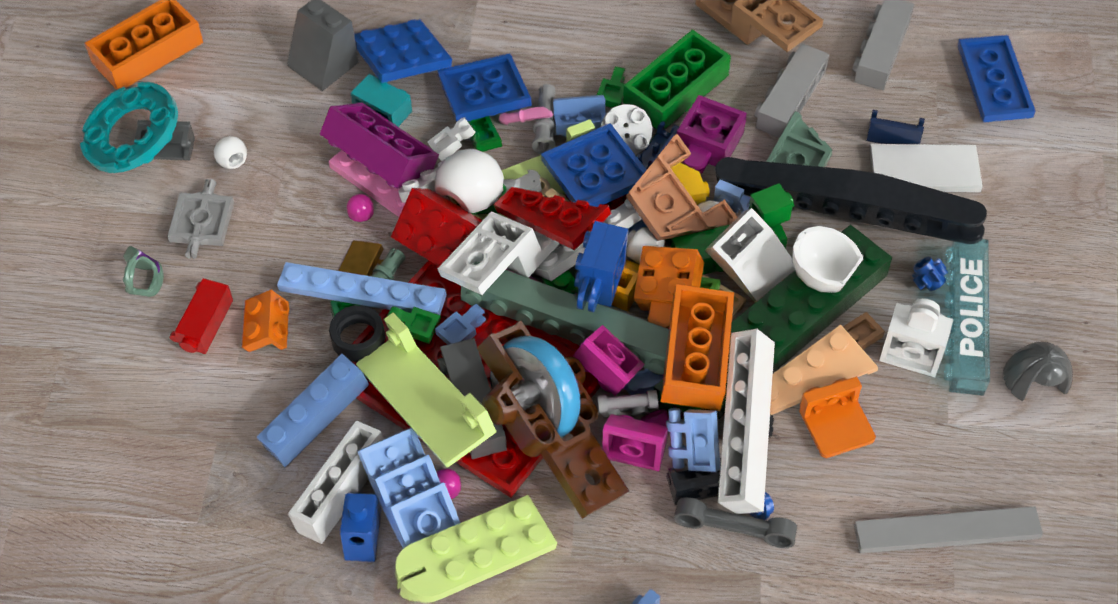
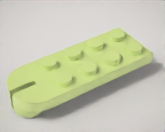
[395,495,557,603]

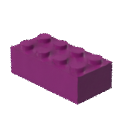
[320,103,439,188]

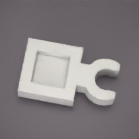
[427,117,475,161]

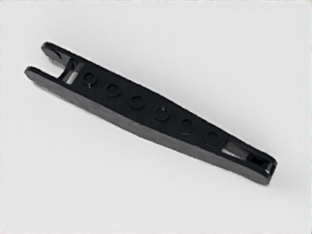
[715,157,987,244]

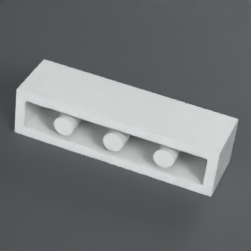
[288,421,384,544]

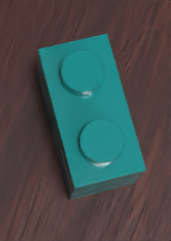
[350,74,412,127]

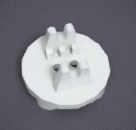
[601,104,652,155]

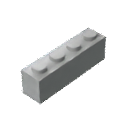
[852,0,914,91]
[754,43,829,138]

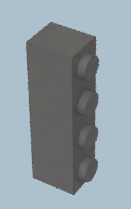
[437,338,506,459]

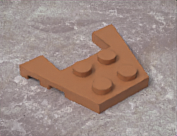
[626,134,738,241]

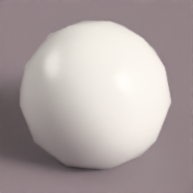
[214,136,247,169]

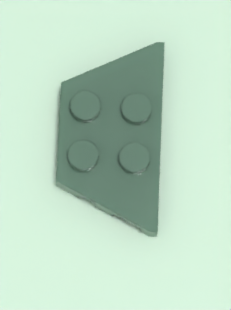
[766,111,832,167]

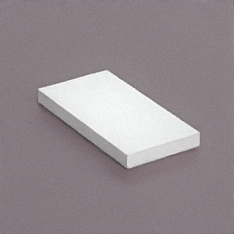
[870,144,983,192]

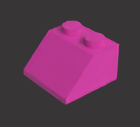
[573,325,645,396]
[602,414,668,471]

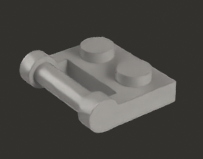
[595,390,658,418]

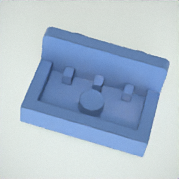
[553,95,606,137]

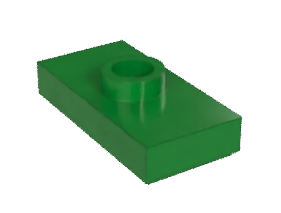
[468,116,502,152]

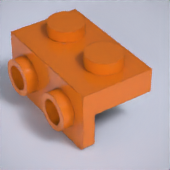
[242,290,289,352]

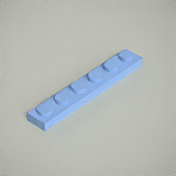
[277,262,447,315]

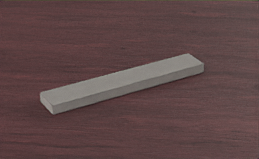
[854,506,1043,553]

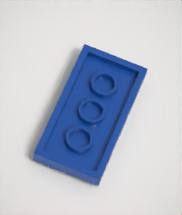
[957,35,1036,123]

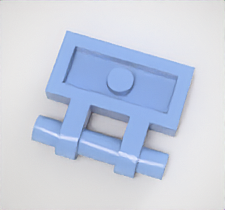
[666,408,721,472]

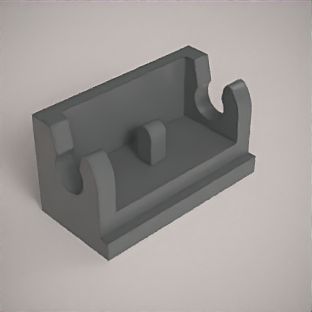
[134,120,195,161]

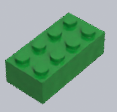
[623,29,731,130]

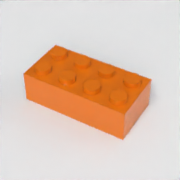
[85,0,204,90]
[661,284,734,411]

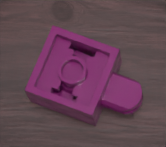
[677,95,747,175]

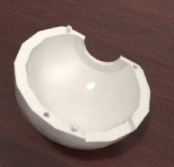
[435,149,504,213]
[792,226,863,293]

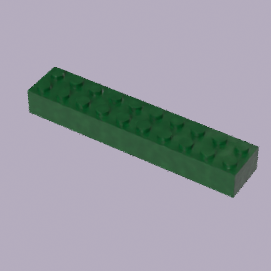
[654,224,892,421]

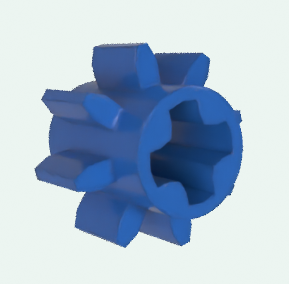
[911,257,948,291]

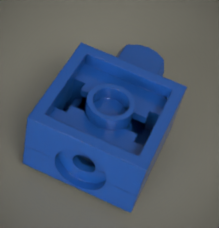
[574,221,628,313]

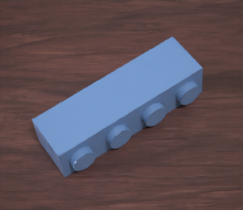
[257,354,369,467]

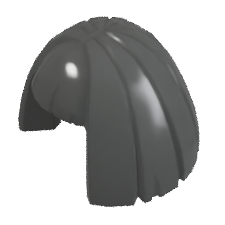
[1003,341,1073,401]

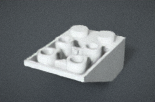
[705,208,795,303]

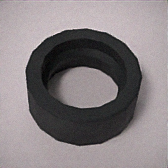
[329,305,385,362]

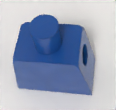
[340,493,382,562]

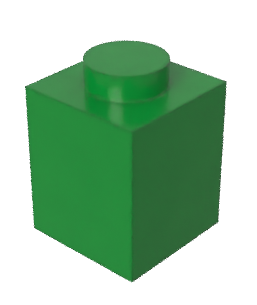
[748,183,794,228]

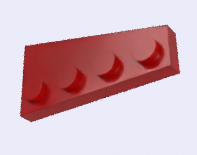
[494,187,611,250]

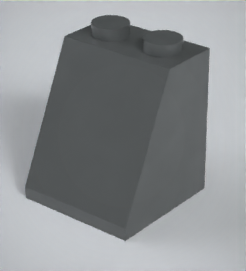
[287,0,359,91]

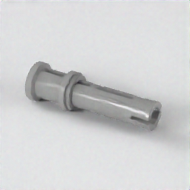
[532,84,556,154]

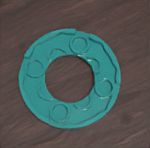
[80,82,178,173]

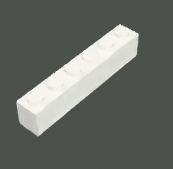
[718,329,775,514]

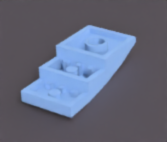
[357,427,460,549]

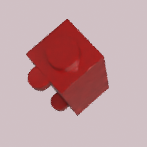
[169,278,233,354]

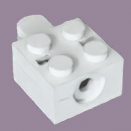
[879,299,954,377]

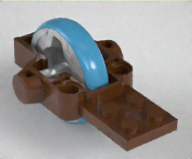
[477,321,629,519]

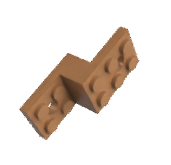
[695,0,823,52]

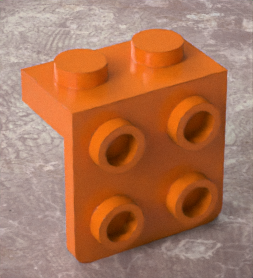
[799,376,876,458]

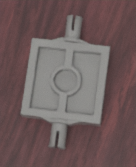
[168,179,234,259]

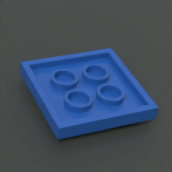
[354,19,452,83]
[437,53,532,122]
[541,123,647,207]

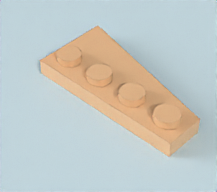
[770,325,878,415]

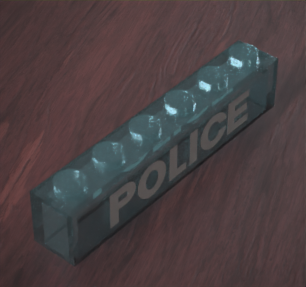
[944,239,990,396]

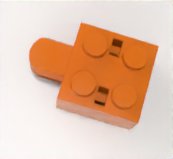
[634,246,704,329]

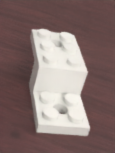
[438,211,559,295]

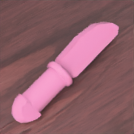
[499,107,553,125]

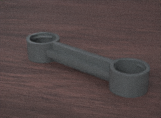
[674,498,798,548]

